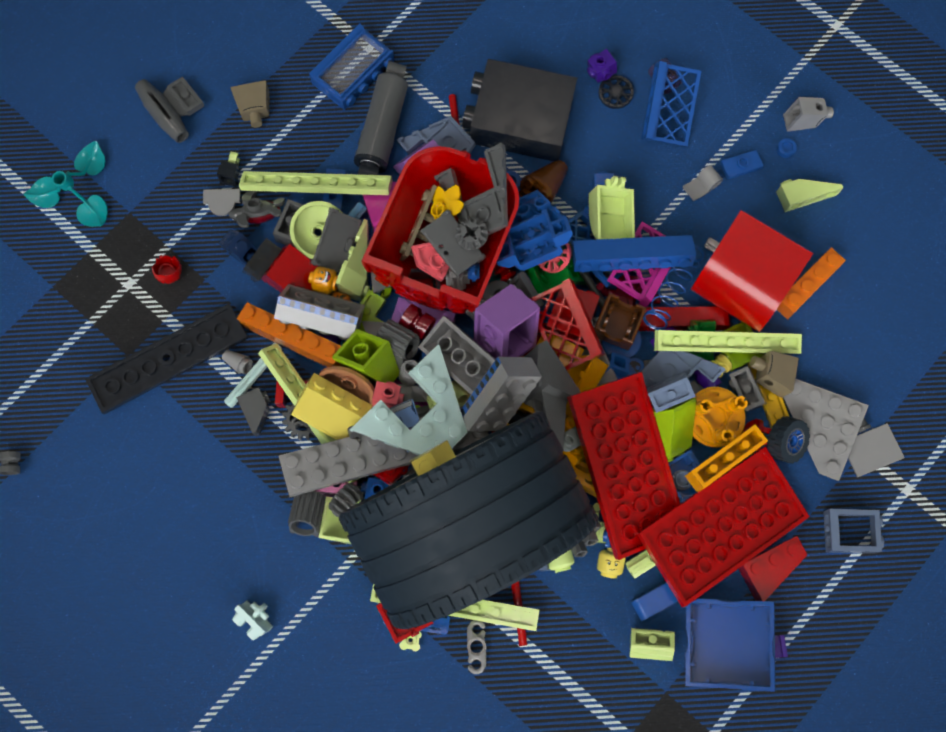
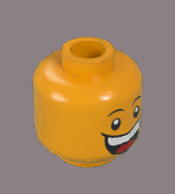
[308,266,338,294]

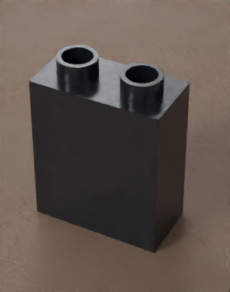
[462,59,577,162]

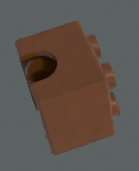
[594,293,647,350]

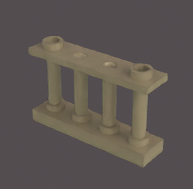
[399,185,460,278]

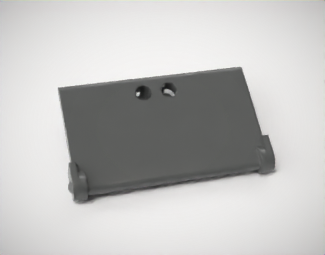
[311,207,362,273]
[421,209,486,277]

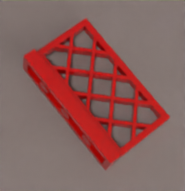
[529,278,605,371]

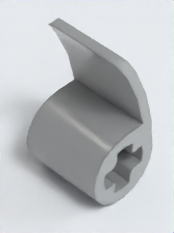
[683,165,723,201]

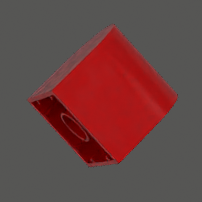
[690,210,813,332]

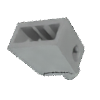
[783,97,834,131]

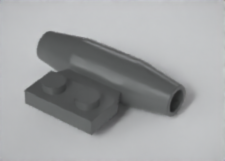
[135,76,204,143]

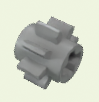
[445,269,470,290]

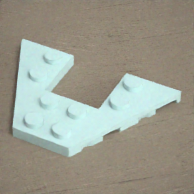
[349,344,468,456]

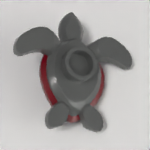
[228,191,285,228]

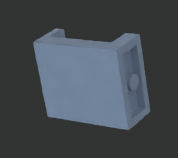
[647,372,696,413]

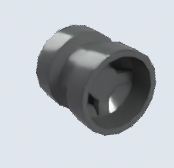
[0,451,21,475]

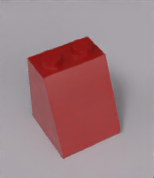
[259,244,318,292]
[546,287,600,349]

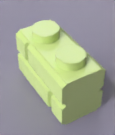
[630,628,675,661]

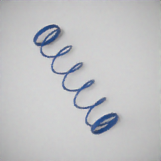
[643,244,705,330]

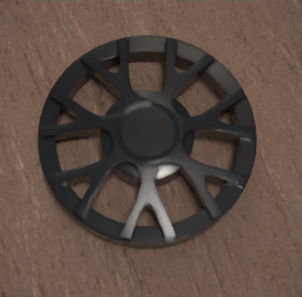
[598,75,634,109]

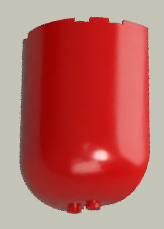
[362,146,519,313]

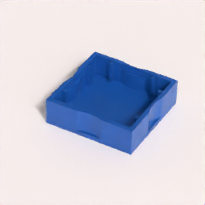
[685,599,776,692]

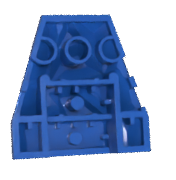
[496,190,573,271]

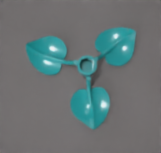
[24,141,108,227]

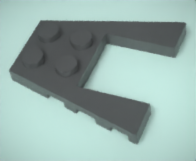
[434,143,508,239]

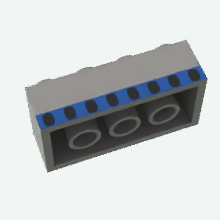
[274,284,365,340]
[461,357,542,432]

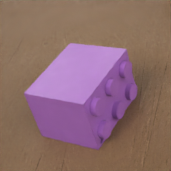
[474,284,540,358]

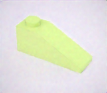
[776,179,843,212]

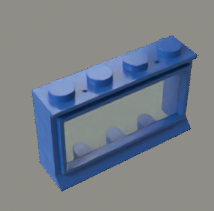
[309,23,394,110]

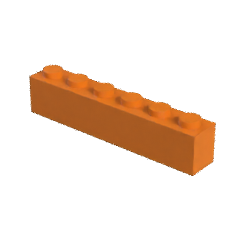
[237,302,343,367]

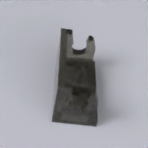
[242,238,282,282]

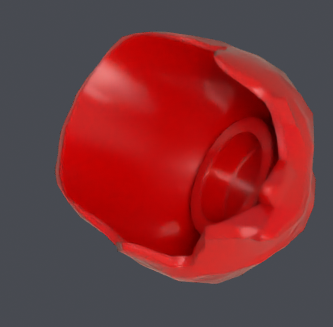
[151,255,182,284]

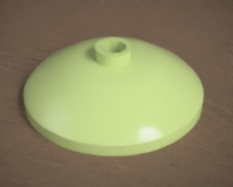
[289,201,348,259]

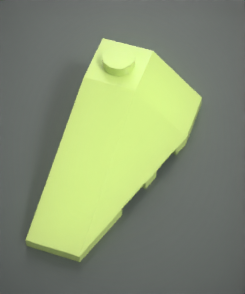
[336,219,370,302]

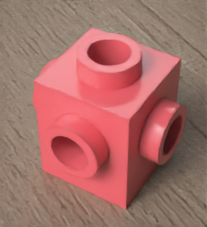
[372,381,404,408]

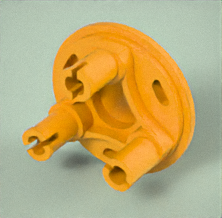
[693,387,748,448]

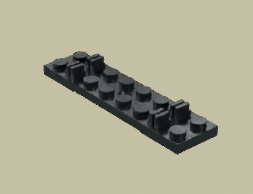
[85,304,248,414]

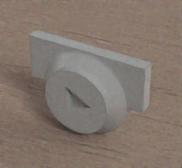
[203,189,240,216]

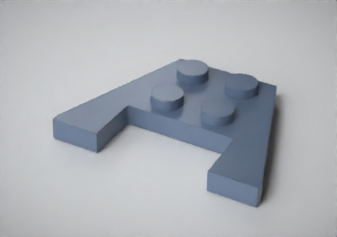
[397,116,476,154]
[641,351,726,387]

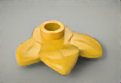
[431,185,464,219]

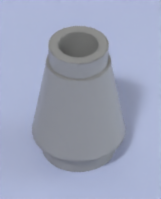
[222,349,253,374]

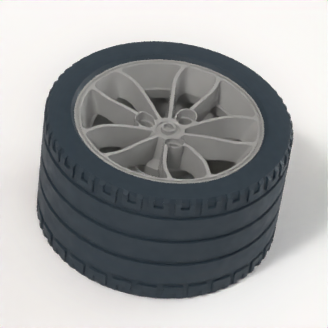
[339,411,599,629]

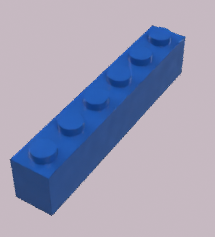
[572,235,696,272]

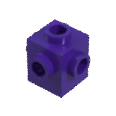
[587,49,617,83]

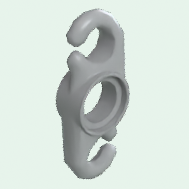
[467,620,486,674]

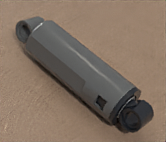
[353,61,408,175]

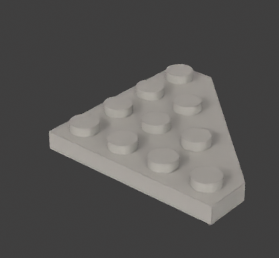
[783,379,869,481]

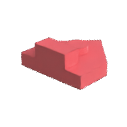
[411,242,449,282]

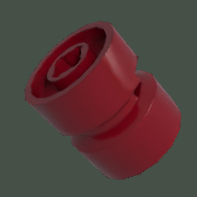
[398,304,436,341]

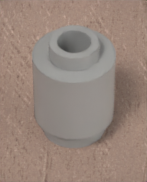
[399,360,418,386]

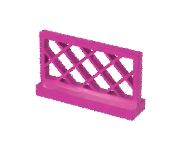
[607,221,670,307]

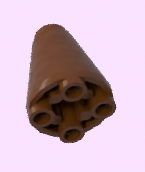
[519,160,568,203]

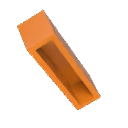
[777,247,846,320]

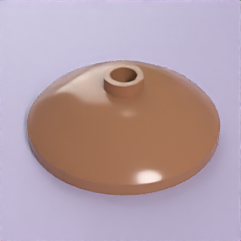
[319,366,375,405]

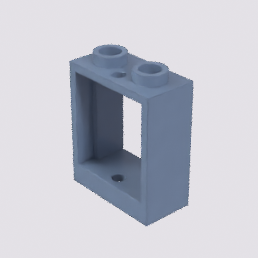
[823,509,884,554]

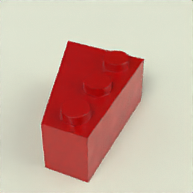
[738,536,807,601]

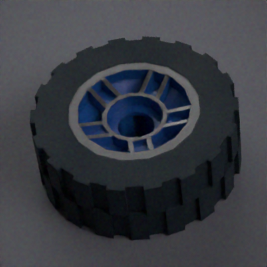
[768,416,810,464]

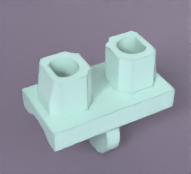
[232,601,273,640]

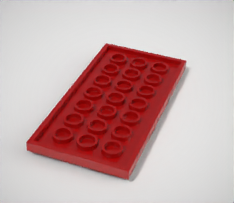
[567,372,680,560]
[636,447,810,607]

